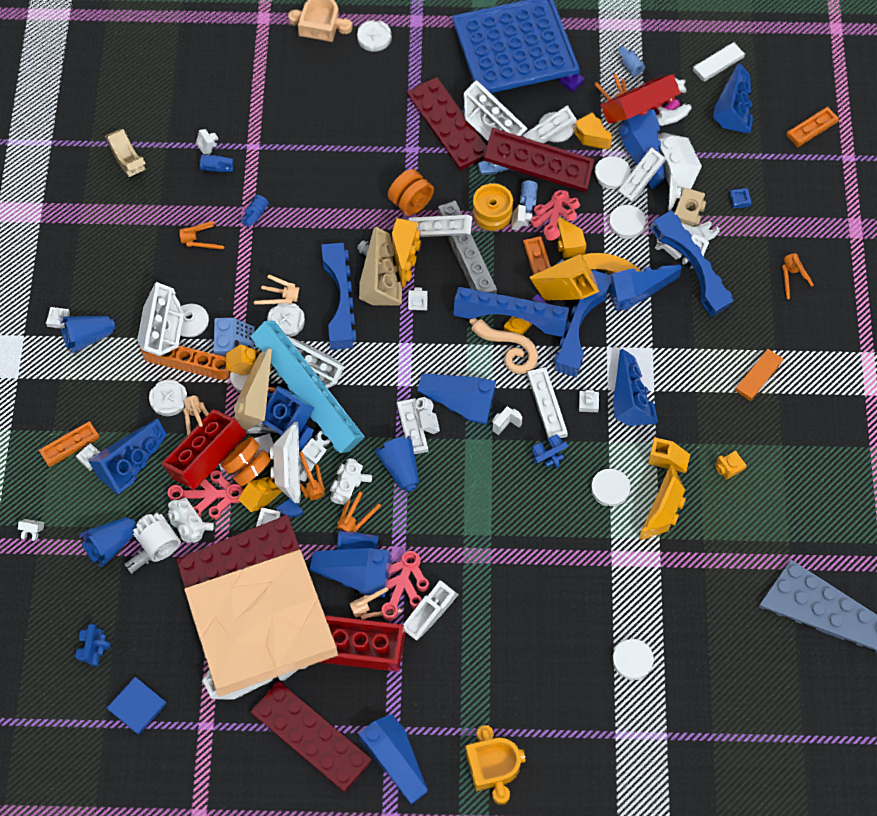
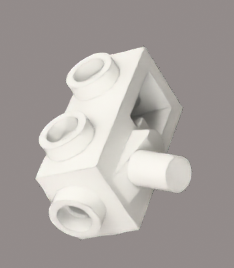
[330,458,372,505]
[168,498,214,543]

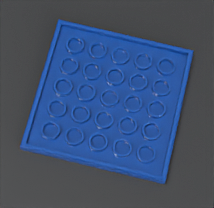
[452,0,580,93]

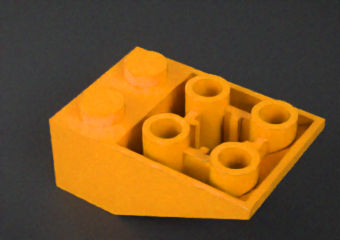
[392,218,421,288]
[530,254,599,300]

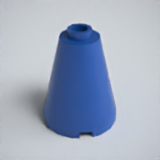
[60,316,115,354]
[375,435,419,492]
[80,517,137,567]

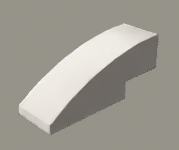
[403,581,458,640]

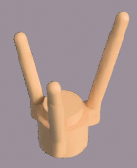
[254,275,299,304]
[183,396,209,435]
[349,587,402,620]

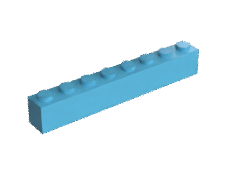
[251,321,365,453]

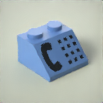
[214,318,255,357]

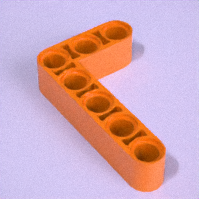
[140,345,231,380]

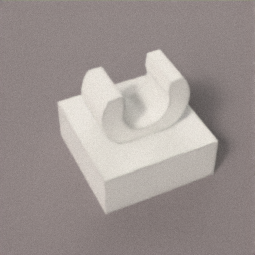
[196,129,218,155]
[511,205,532,230]
[408,287,427,310]
[46,307,70,329]
[579,390,599,412]
[76,443,100,471]
[18,519,44,541]

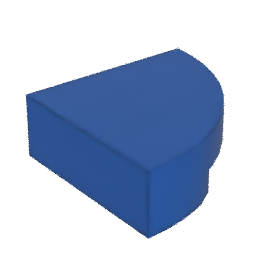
[275,498,303,517]

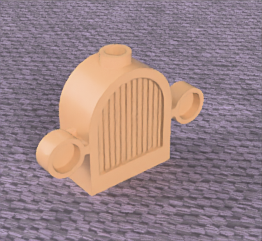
[288,0,352,42]

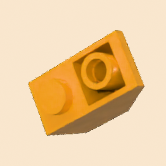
[574,113,612,149]
[557,217,586,258]
[226,344,271,375]
[648,437,690,473]
[238,476,283,512]

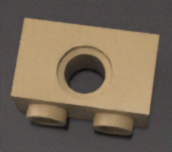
[675,187,706,227]

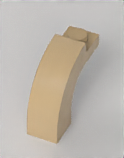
[105,129,145,177]

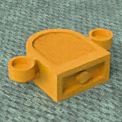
[466,725,525,804]

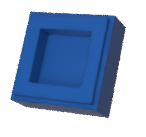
[729,188,752,209]

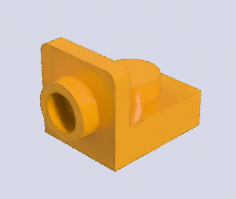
[504,316,532,335]
[715,451,747,480]

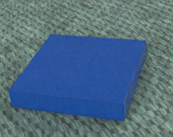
[107,677,166,735]

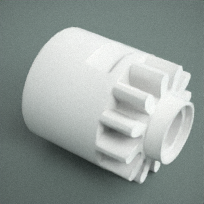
[133,513,181,562]

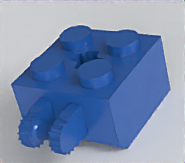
[262,386,315,435]

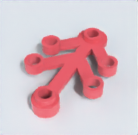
[530,190,580,240]
[168,470,244,520]
[382,551,429,621]

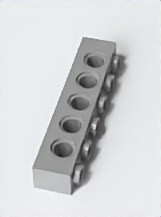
[438,201,497,294]

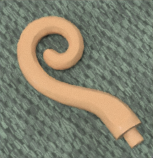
[469,318,538,374]

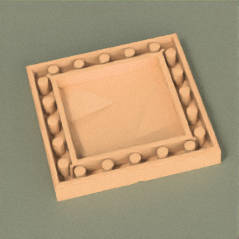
[185,550,338,697]

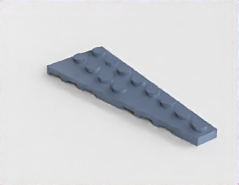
[759,560,877,652]

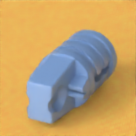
[618,46,645,76]
[478,161,508,175]
[520,181,538,213]

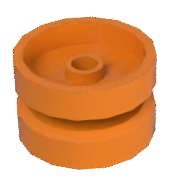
[388,169,434,216]
[221,437,271,487]

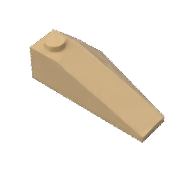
[359,227,402,305]
[234,348,272,431]

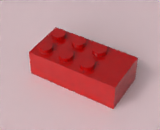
[600,74,681,124]
[161,409,247,490]
[320,616,405,672]

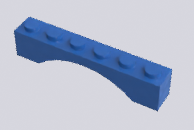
[650,210,734,317]
[322,243,356,350]
[553,270,612,378]
[453,287,569,337]

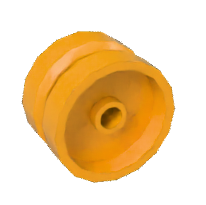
[473,184,513,231]

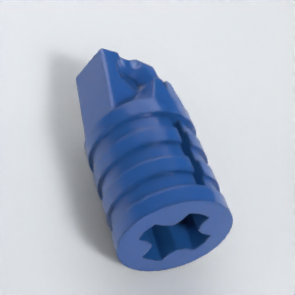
[200,154,234,172]
[240,195,269,227]

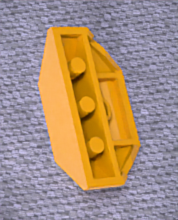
[639,465,686,540]

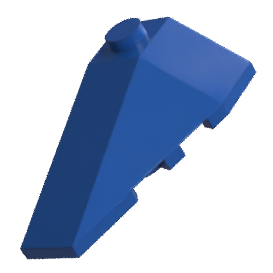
[713,64,753,133]
[618,109,664,189]
[609,265,682,311]
[613,349,658,426]
[417,374,496,425]
[89,419,167,494]
[310,548,392,597]
[358,714,428,805]

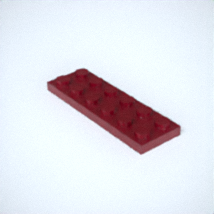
[407,77,487,171]
[483,128,594,192]
[176,515,301,588]
[251,681,372,793]

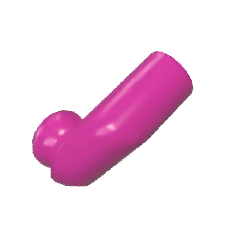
[656,99,680,115]

